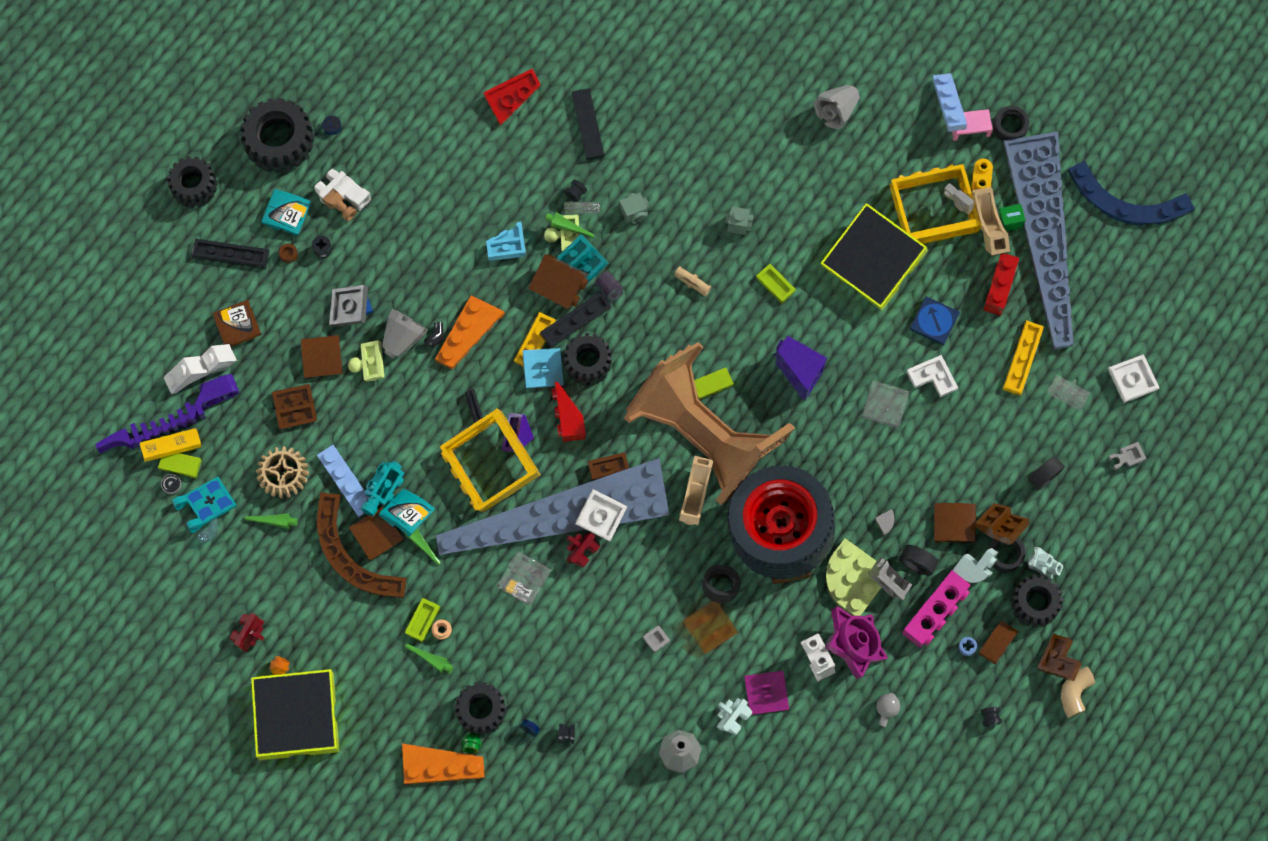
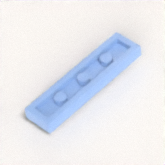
[933,73,967,132]
[317,445,369,518]

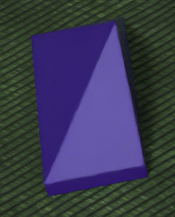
[501,413,534,452]

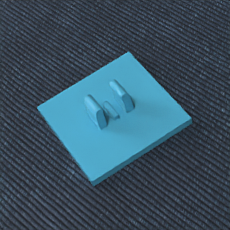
[522,348,564,388]

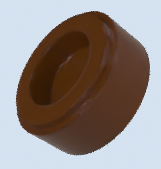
[279,244,298,263]

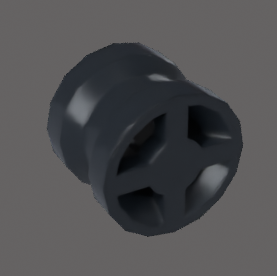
[564,179,587,203]
[312,236,332,259]
[980,707,1002,727]
[558,723,575,744]

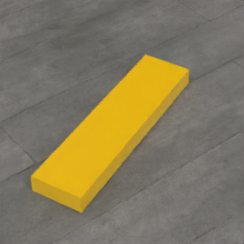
[1002,320,1044,396]

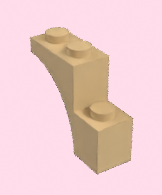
[972,187,1010,255]
[679,456,714,525]

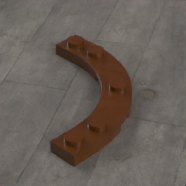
[317,492,407,599]

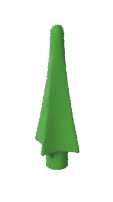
[545,212,594,238]
[244,513,298,530]
[405,529,441,565]
[405,644,454,674]

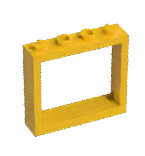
[889,164,981,244]
[440,409,541,513]

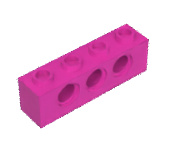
[902,571,970,648]

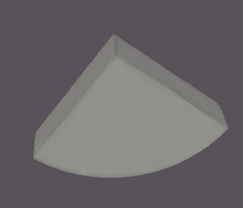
[874,509,894,536]

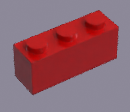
[983,253,1019,316]

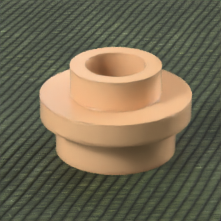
[432,620,452,640]

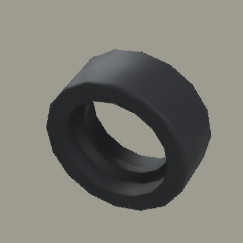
[993,105,1030,141]
[1028,456,1065,491]
[988,538,1026,573]
[899,544,938,576]
[702,565,741,603]

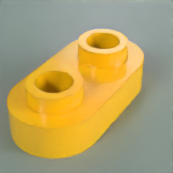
[972,159,993,191]

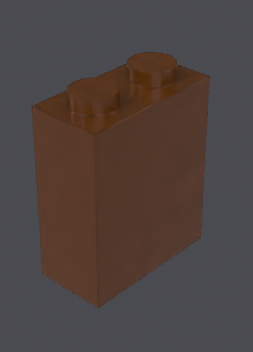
[528,254,589,309]

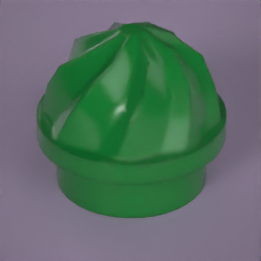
[461,734,482,754]

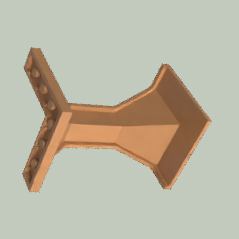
[624,342,795,505]

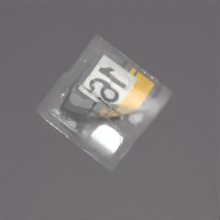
[497,551,552,606]

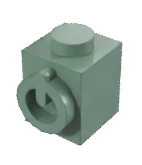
[620,193,650,224]
[725,206,754,235]

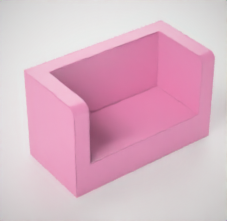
[952,109,993,141]

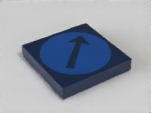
[910,296,960,346]

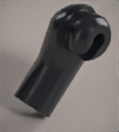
[424,322,444,347]

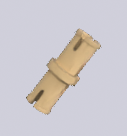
[674,266,712,296]

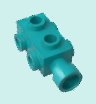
[360,461,404,517]

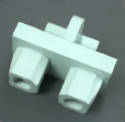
[1028,547,1063,579]
[717,698,752,735]

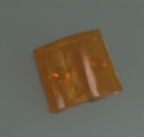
[682,601,738,654]

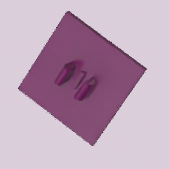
[744,671,789,715]

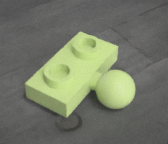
[544,215,580,252]
[348,340,384,382]

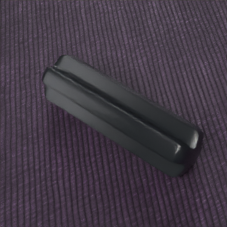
[465,389,483,423]

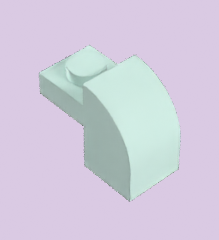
[953,548,998,583]

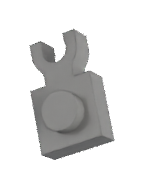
[944,183,974,214]
[1108,442,1146,471]

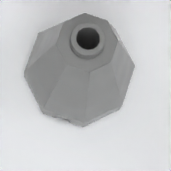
[813,85,860,129]
[382,309,428,358]
[659,730,702,774]

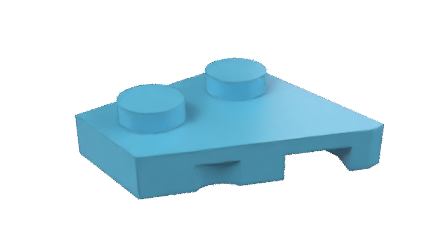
[486,222,526,261]

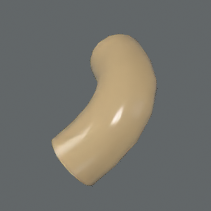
[1061,667,1095,718]

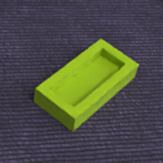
[756,264,796,304]
[694,367,734,400]
[158,453,202,478]
[405,598,440,642]

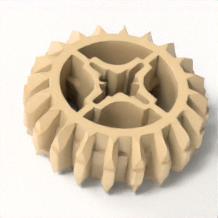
[256,446,309,498]

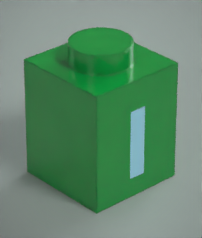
[998,204,1026,231]

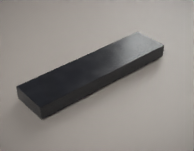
[572,88,605,160]
[191,238,270,269]
[539,292,612,349]

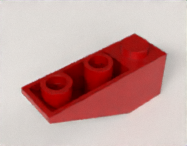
[552,382,586,442]

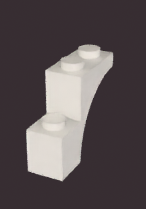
[164,344,237,394]

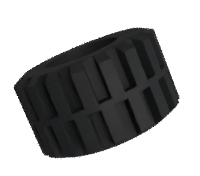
[167,156,217,208]
[564,333,611,385]
[1010,575,1063,628]
[455,682,506,735]

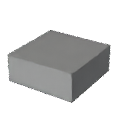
[643,625,670,654]

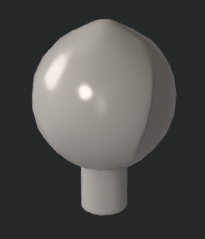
[876,693,901,727]

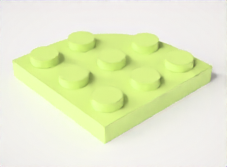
[826,539,882,616]

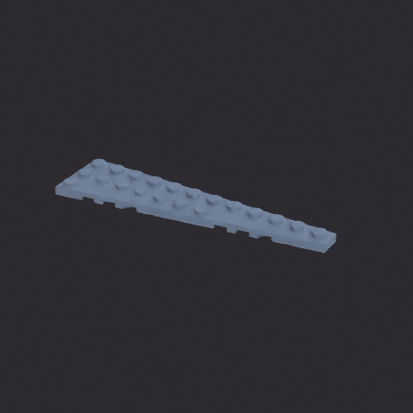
[1003,132,1073,350]
[436,458,669,555]

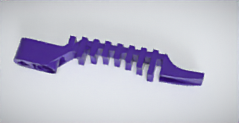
[95,374,239,454]

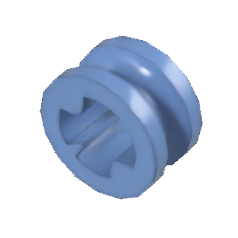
[958,637,977,656]

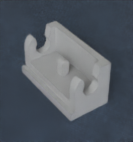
[868,557,912,600]

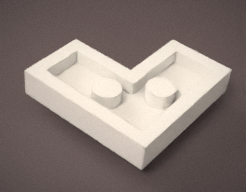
[907,355,958,398]

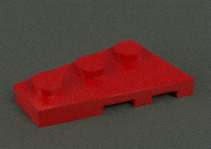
[483,69,541,126]

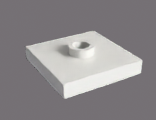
[1108,354,1159,403]
[575,489,628,541]

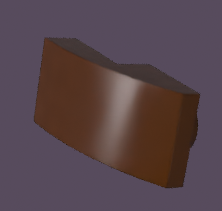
[979,621,1018,665]

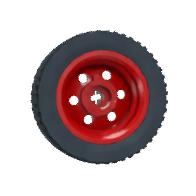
[727,465,835,580]

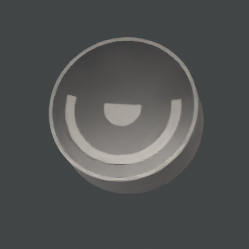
[161,474,182,495]

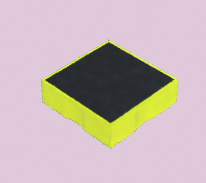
[821,203,928,310]
[251,669,339,760]

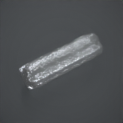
[564,202,600,213]

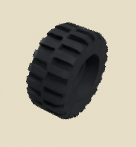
[240,98,314,173]

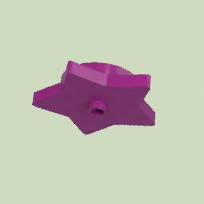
[825,606,888,679]

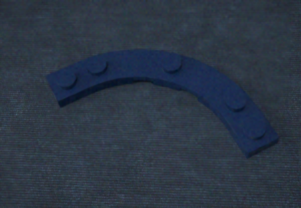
[1068,161,1195,225]

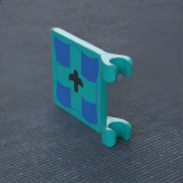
[172,476,237,533]

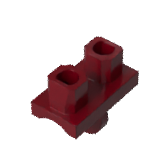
[566,532,601,568]
[230,613,264,652]

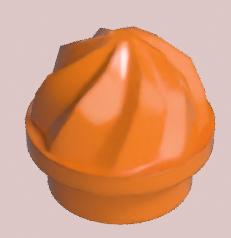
[270,656,290,675]

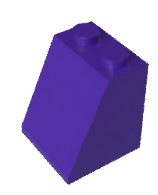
[775,335,827,401]

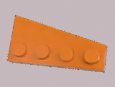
[435,296,505,370]
[402,744,485,784]

